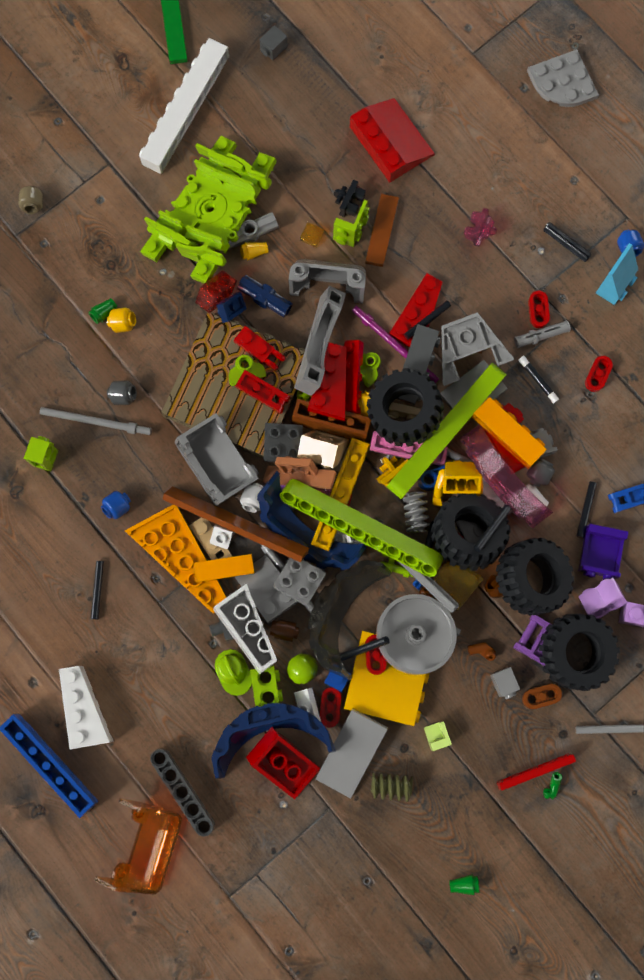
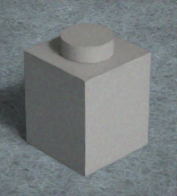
[490,667,520,699]

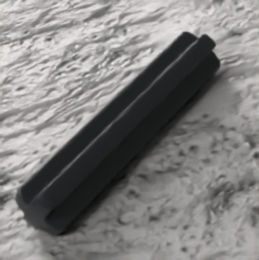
[543,222,591,262]

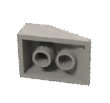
[235,555,298,624]

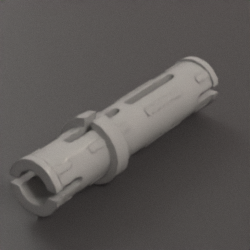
[514,320,571,348]

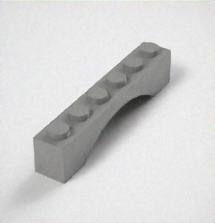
[294,286,346,396]

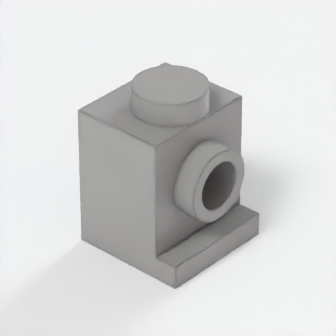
[532,428,558,458]

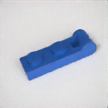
[608,484,644,513]

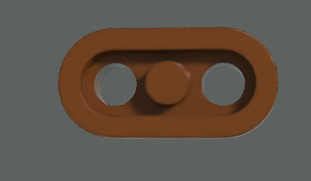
[522,684,562,709]

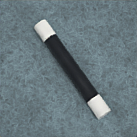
[518,356,559,404]

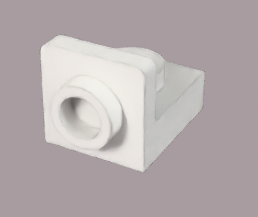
[210,524,235,549]

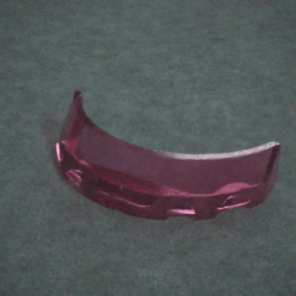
[460,425,553,528]

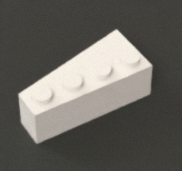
[214,584,277,675]
[59,666,114,749]

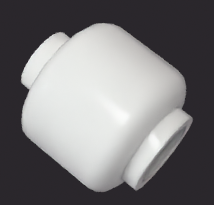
[240,483,263,513]

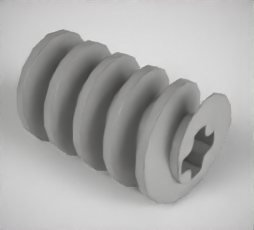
[403,492,430,533]

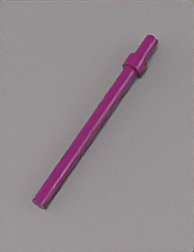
[352,305,439,384]

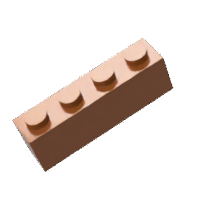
[292,399,371,442]

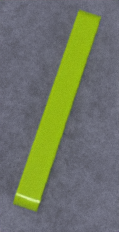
[386,362,507,499]
[280,479,443,577]

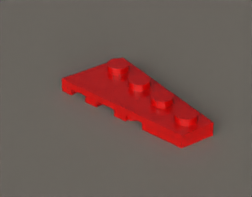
[389,273,443,348]
[344,340,364,414]
[308,342,346,421]

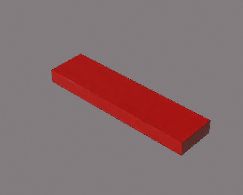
[496,753,576,791]

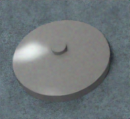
[376,594,457,675]

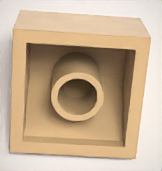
[297,430,350,469]

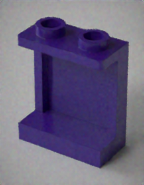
[578,524,628,580]

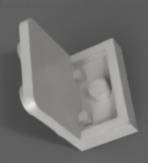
[274,558,326,605]

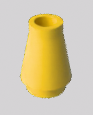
[240,242,268,260]

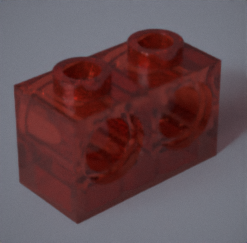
[195,270,237,313]

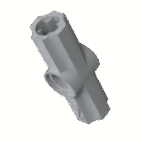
[228,212,279,250]

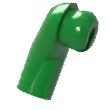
[543,772,562,799]

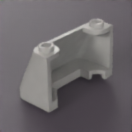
[289,259,366,304]
[175,413,259,506]

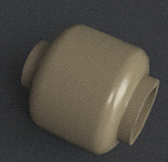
[18,186,43,214]

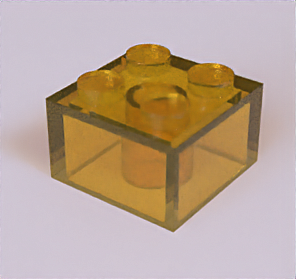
[433,560,483,611]

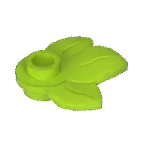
[360,352,381,387]
[229,355,266,386]

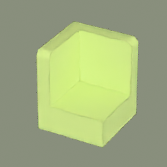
[424,721,452,751]

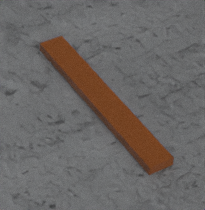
[163,486,309,562]

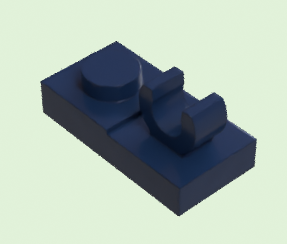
[217,292,247,323]

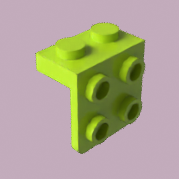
[333,199,370,247]

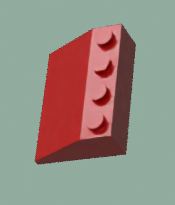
[350,98,435,183]

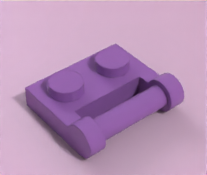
[513,615,550,666]

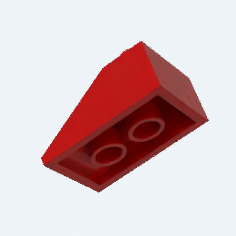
[246,727,321,800]

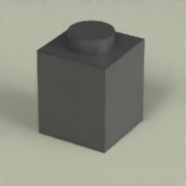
[259,25,288,60]

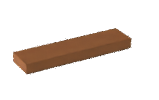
[365,194,399,267]

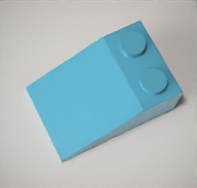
[596,243,638,305]

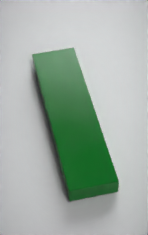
[161,0,188,65]

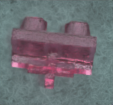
[464,208,497,247]

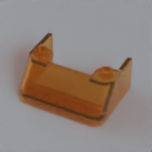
[94,799,182,895]

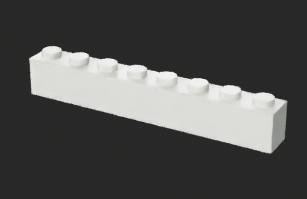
[139,38,229,174]

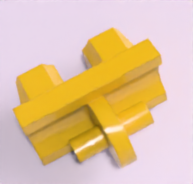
[376,457,408,488]

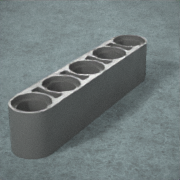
[150,749,215,837]

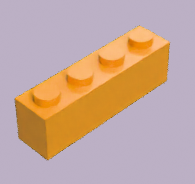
[472,397,547,469]

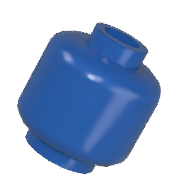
[617,230,644,257]
[101,491,131,519]

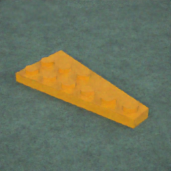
[125,505,227,614]

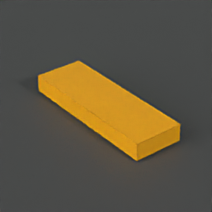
[193,554,254,583]

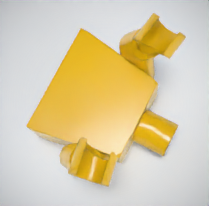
[432,460,484,506]

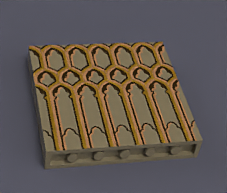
[161,312,305,459]

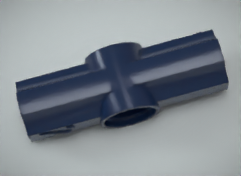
[237,275,293,318]

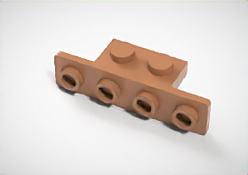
[263,456,337,489]

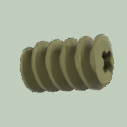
[371,772,413,802]

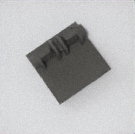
[264,423,303,462]

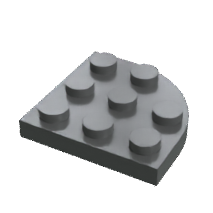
[527,49,599,107]

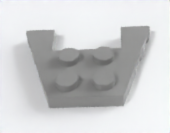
[441,312,514,386]

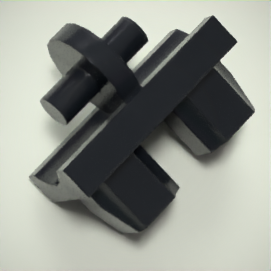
[333,179,366,217]

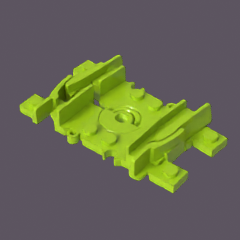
[140,136,277,285]

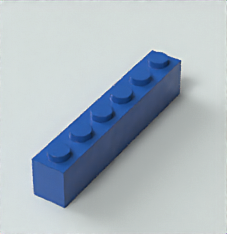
[0,714,99,818]

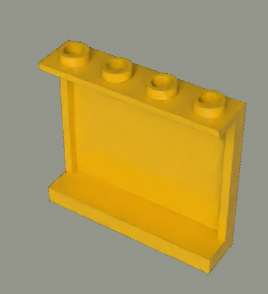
[344,631,430,726]

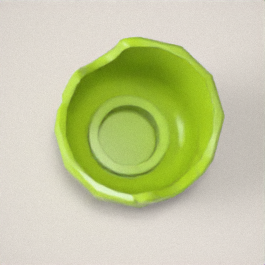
[287,653,318,685]

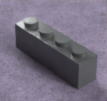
[396,324,441,405]

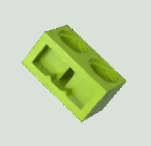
[23,436,58,472]
[250,666,283,707]

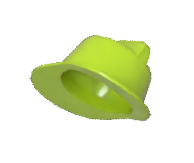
[215,649,252,696]

